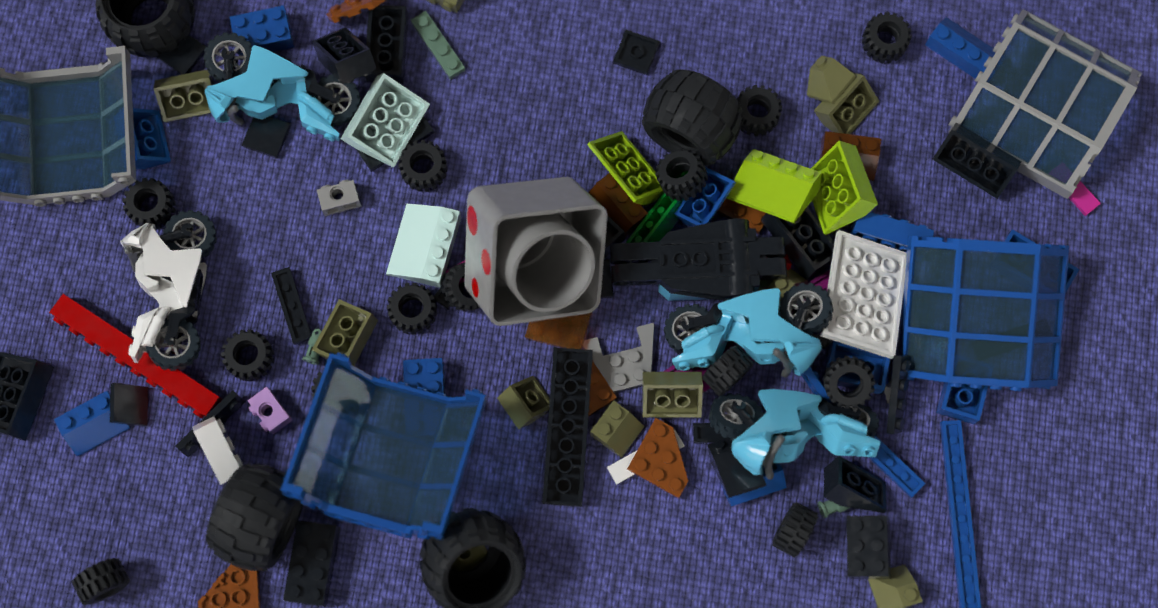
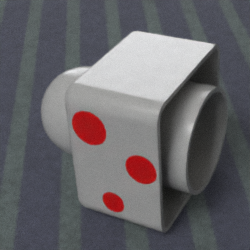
[464,177,607,326]

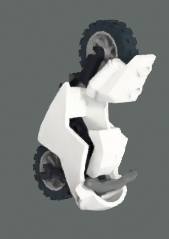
[121,210,217,371]

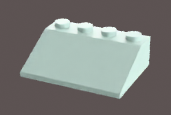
[341,73,430,167]
[386,204,461,288]

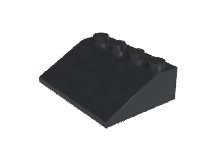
[0,352,54,441]

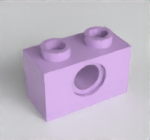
[247,387,293,434]

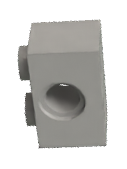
[317,180,361,216]

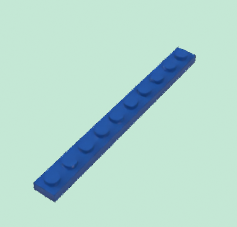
[940,420,981,608]

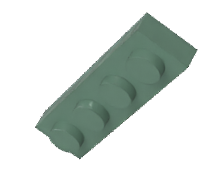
[410,11,465,79]

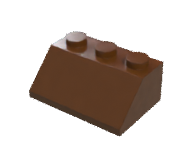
[819,131,881,181]
[588,173,648,237]

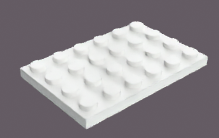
[820,230,907,359]

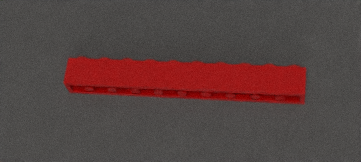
[49,294,223,419]

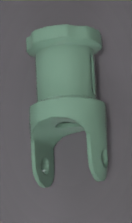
[302,329,321,365]
[817,500,850,519]

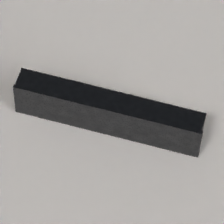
[542,347,593,507]

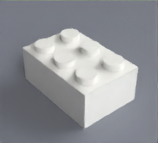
[192,416,243,485]

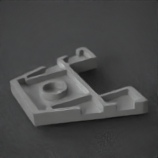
[581,323,654,393]

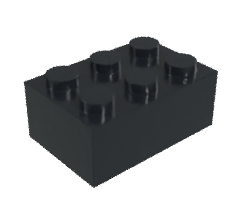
[846,515,891,579]

